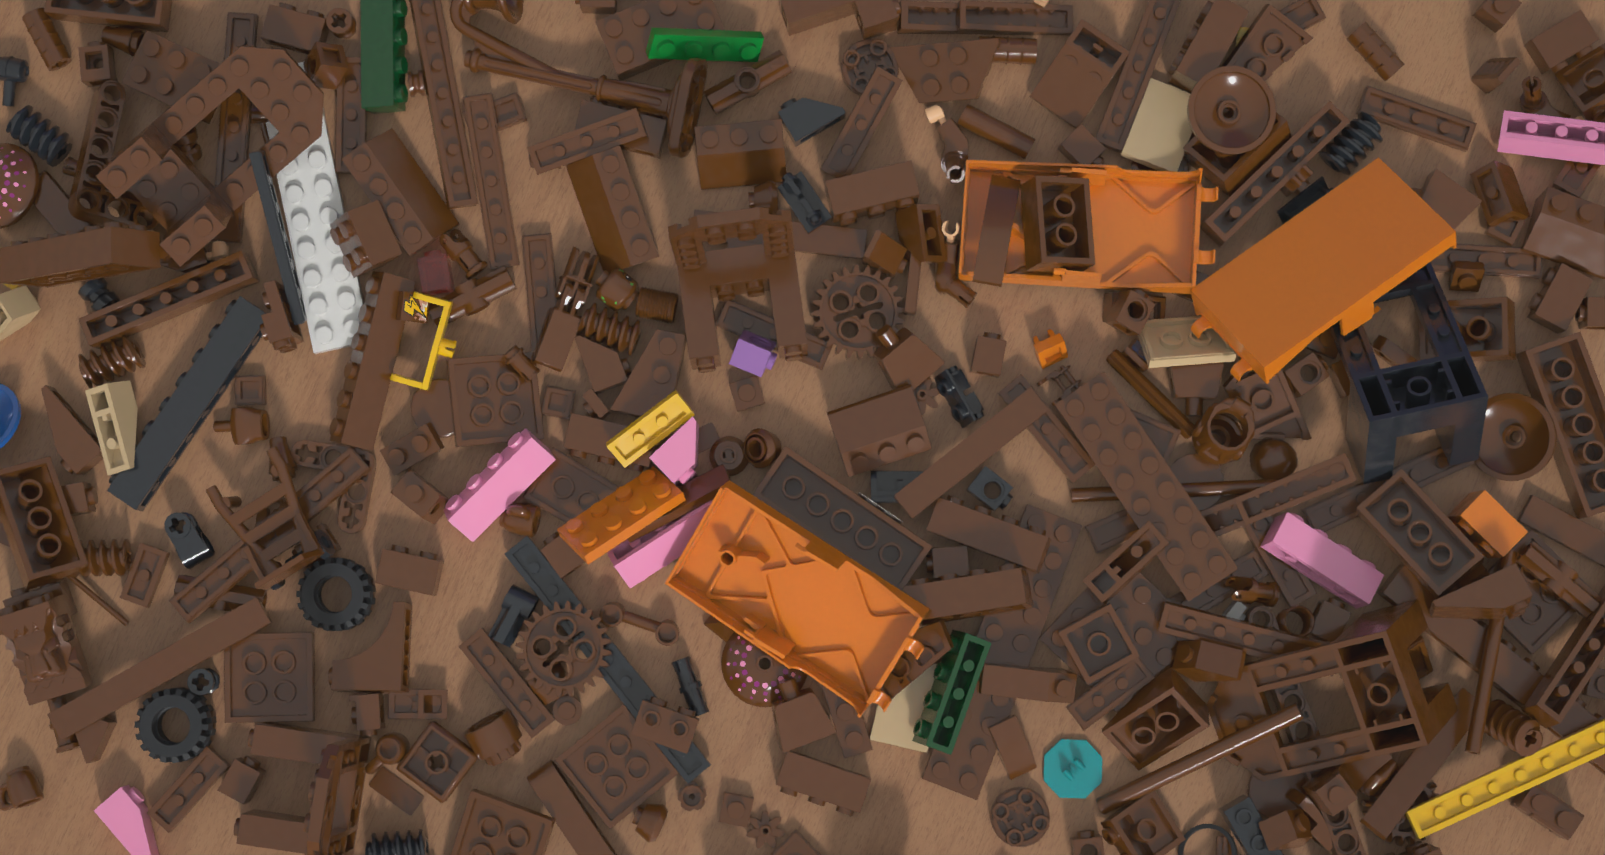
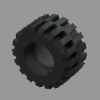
[296,557,376,631]
[134,688,217,763]

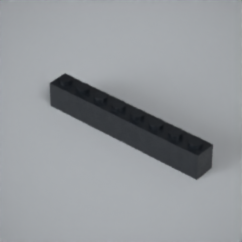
[107,296,266,511]

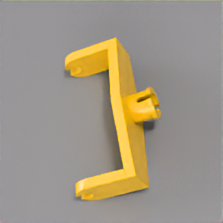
[390,292,457,390]

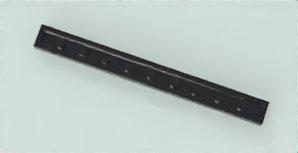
[504,536,711,783]

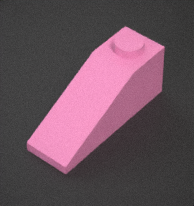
[94,785,159,855]

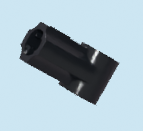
[488,584,539,648]

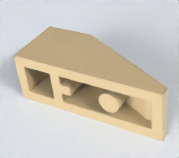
[85,380,138,476]

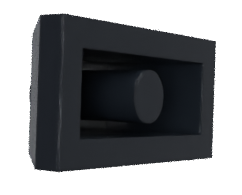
[778,98,846,147]

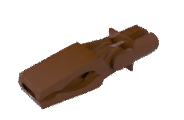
[532,246,600,372]

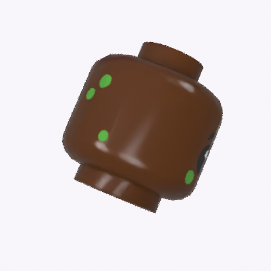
[595,268,639,311]

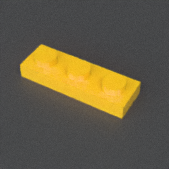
[606,390,695,468]

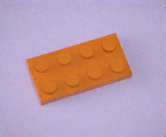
[557,466,686,565]

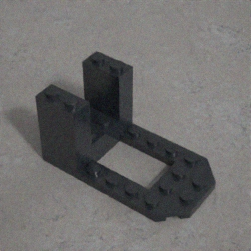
[1329,262,1488,485]

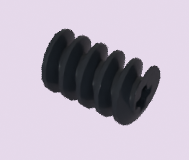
[6,105,72,167]
[1319,111,1383,176]
[365,829,430,855]

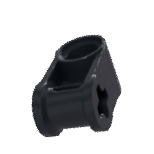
[164,512,215,569]

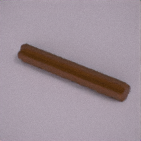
[1106,349,1194,439]

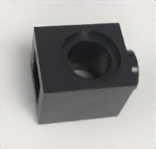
[966,466,1013,512]

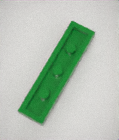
[646,27,764,62]

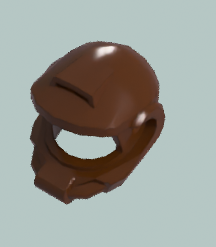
[1191,396,1255,465]

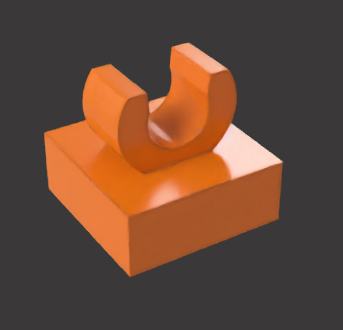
[1033,329,1068,369]

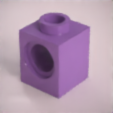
[729,329,778,377]

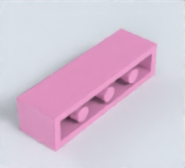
[1497,110,1605,165]
[443,428,556,542]
[607,500,713,588]
[1260,512,1384,609]

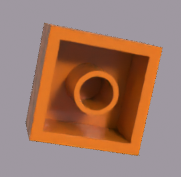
[1447,490,1528,558]

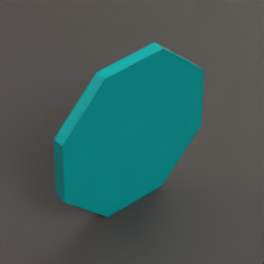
[1043,739,1102,799]

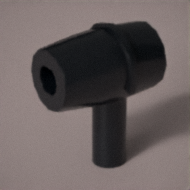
[0,56,29,106]

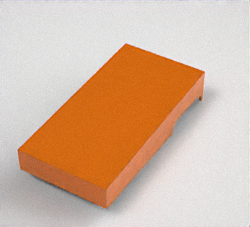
[1191,157,1457,384]
[959,160,1219,294]

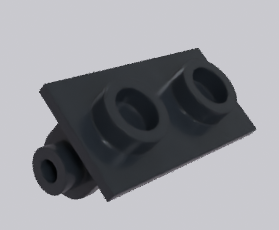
[777,171,832,234]
[1276,176,1333,224]
[934,365,985,428]

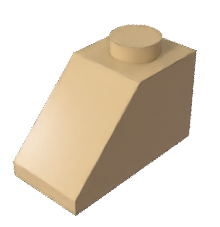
[0,286,41,341]

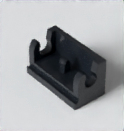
[870,471,924,503]

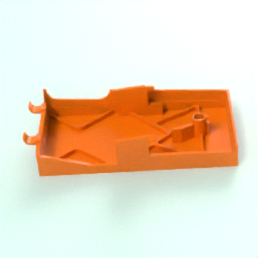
[665,480,929,718]

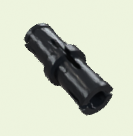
[672,656,709,717]

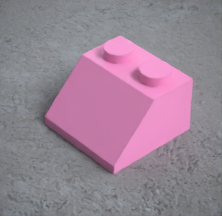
[649,417,699,486]

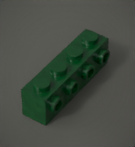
[360,0,408,114]
[912,630,991,755]

